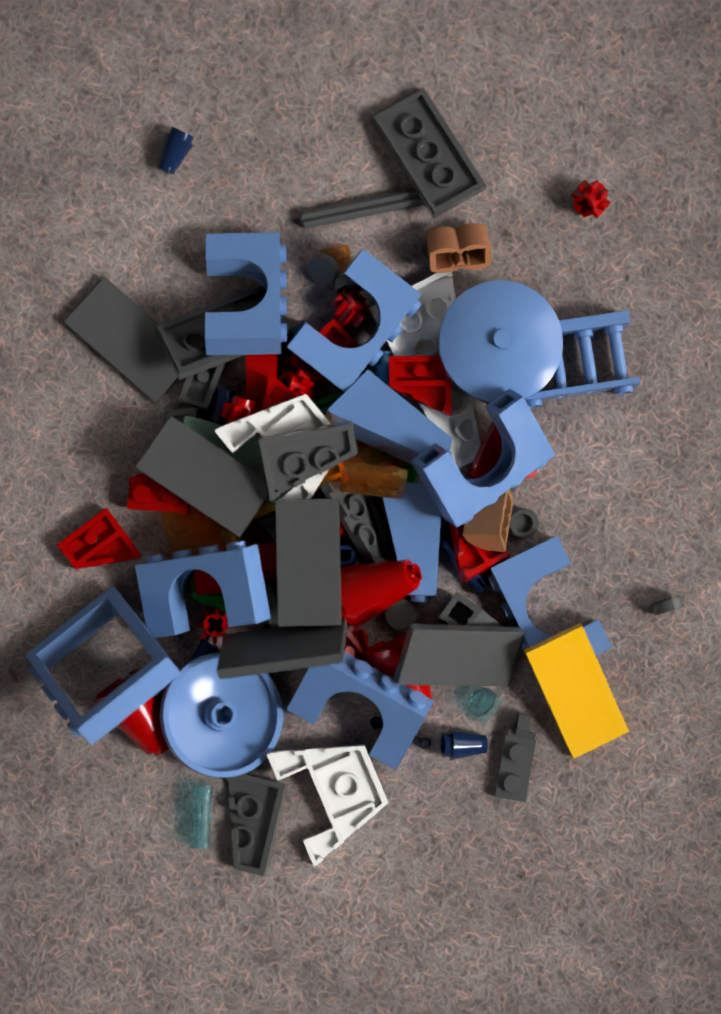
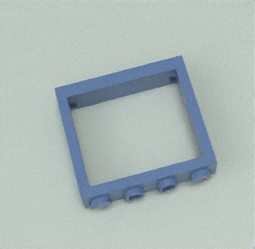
[25,585,181,745]

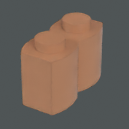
[425,223,492,273]

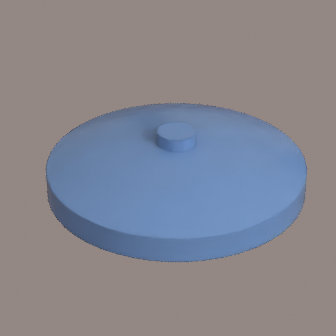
[438,280,563,404]
[160,652,283,778]

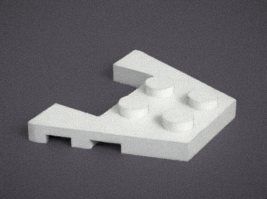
[215,394,331,505]
[266,744,388,866]

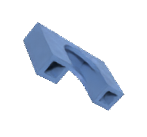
[205,232,287,355]
[285,249,422,393]
[411,389,555,527]
[487,536,612,675]
[135,541,271,638]
[287,652,434,770]

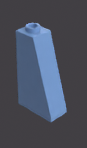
[326,370,453,464]
[380,481,441,603]

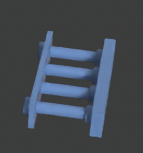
[526,310,640,408]

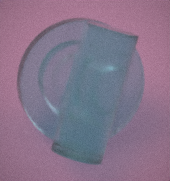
[468,688,504,725]

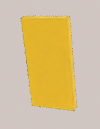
[524,623,629,759]

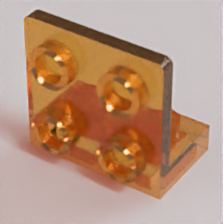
[340,439,407,499]
[161,506,236,555]

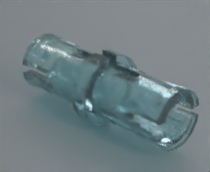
[189,785,214,849]

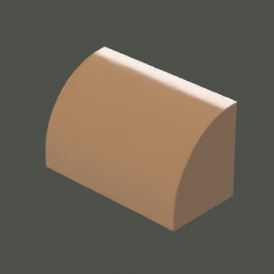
[463,489,514,552]

